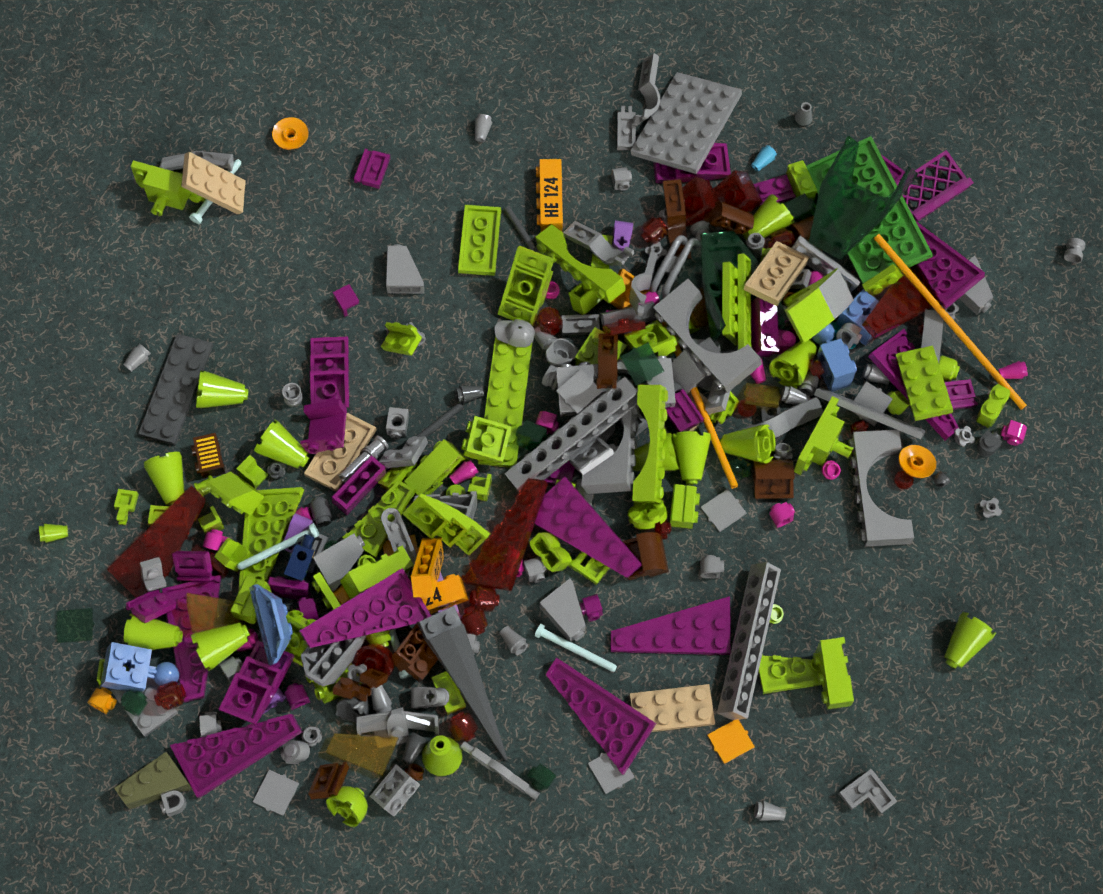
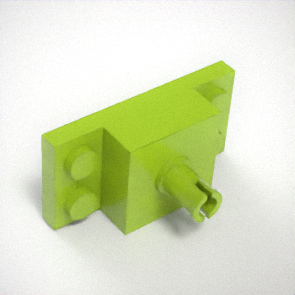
[131,160,206,216]
[498,246,554,326]
[794,396,854,475]

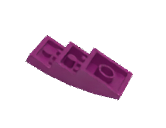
[653,143,731,183]
[310,336,349,408]
[219,641,295,725]

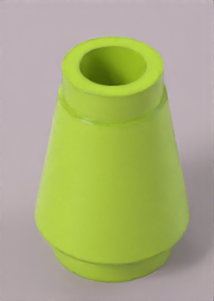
[39,524,68,543]

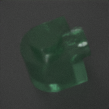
[121,690,148,717]
[527,764,556,791]

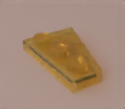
[185,593,251,633]
[326,733,399,776]

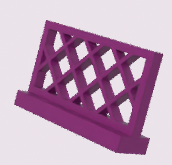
[896,150,974,222]

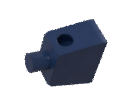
[284,534,316,581]

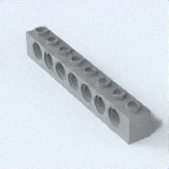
[505,377,638,497]
[717,562,781,720]

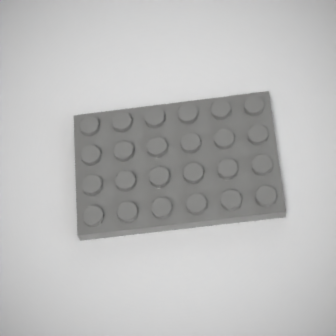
[631,72,742,174]

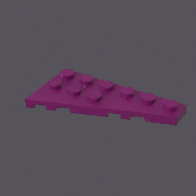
[916,221,985,310]
[868,329,960,441]
[522,477,642,578]
[299,568,431,648]
[162,575,221,703]
[611,596,731,655]
[546,658,657,775]
[170,714,302,798]

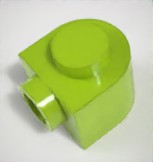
[887,391,910,415]

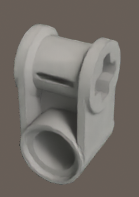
[411,687,449,709]

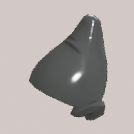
[335,685,369,722]

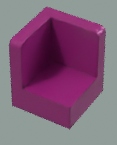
[333,284,359,317]

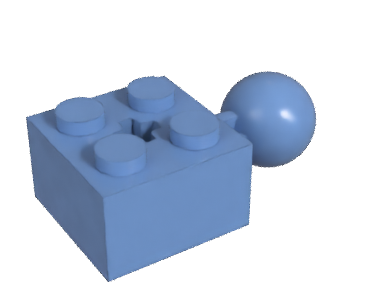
[836,289,893,346]
[812,324,857,392]
[100,642,179,694]

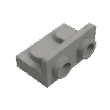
[370,764,420,816]

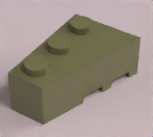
[114,752,192,809]

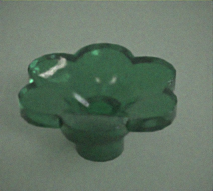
[730,457,751,480]

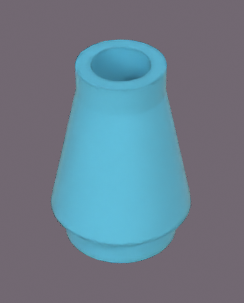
[751,145,777,172]

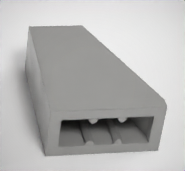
[386,244,425,294]
[959,256,993,315]
[313,534,365,591]
[540,579,586,642]

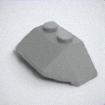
[301,635,367,686]

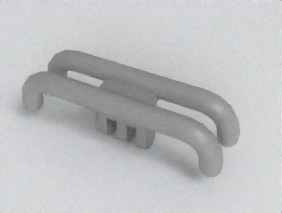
[650,235,700,299]

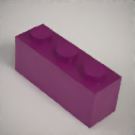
[751,297,779,357]
[332,455,386,515]

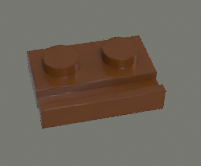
[308,762,349,800]

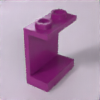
[300,399,347,454]

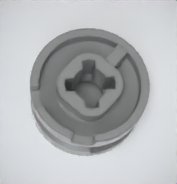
[542,364,560,392]

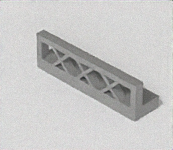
[791,236,860,293]

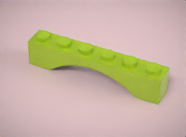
[535,224,626,303]
[632,385,668,503]

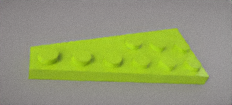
[238,487,304,592]

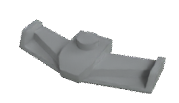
[159,151,234,171]
[357,710,439,737]

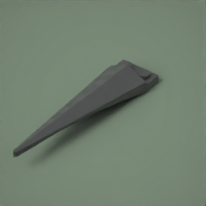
[417,606,507,761]

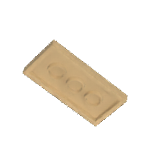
[181,152,246,214]
[743,241,810,306]
[304,413,377,492]
[630,684,715,732]

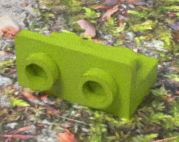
[381,322,422,356]

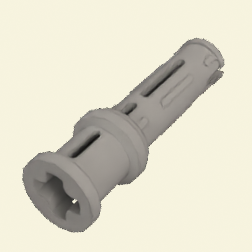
[339,436,389,483]

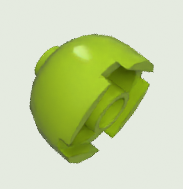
[326,786,368,827]

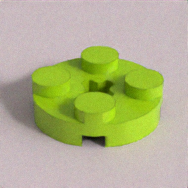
[628,500,667,529]

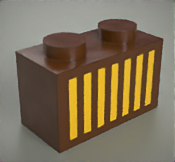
[191,433,226,479]

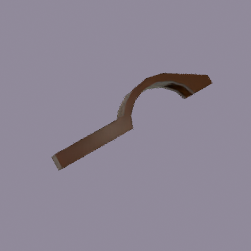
[662,179,691,260]
[597,333,618,389]

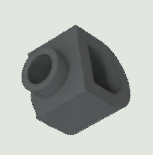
[977,430,1002,457]

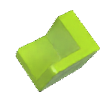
[236,455,268,489]
[468,474,492,501]
[198,506,225,534]
[214,538,250,572]

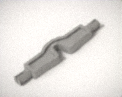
[460,741,540,800]

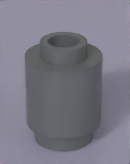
[309,497,332,527]

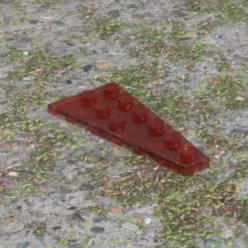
[862,265,940,339]
[461,478,548,591]
[107,485,206,598]

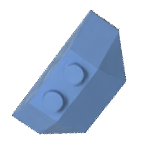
[249,584,293,666]

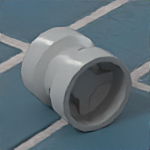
[690,221,713,246]
[1064,238,1085,263]
[282,383,303,407]

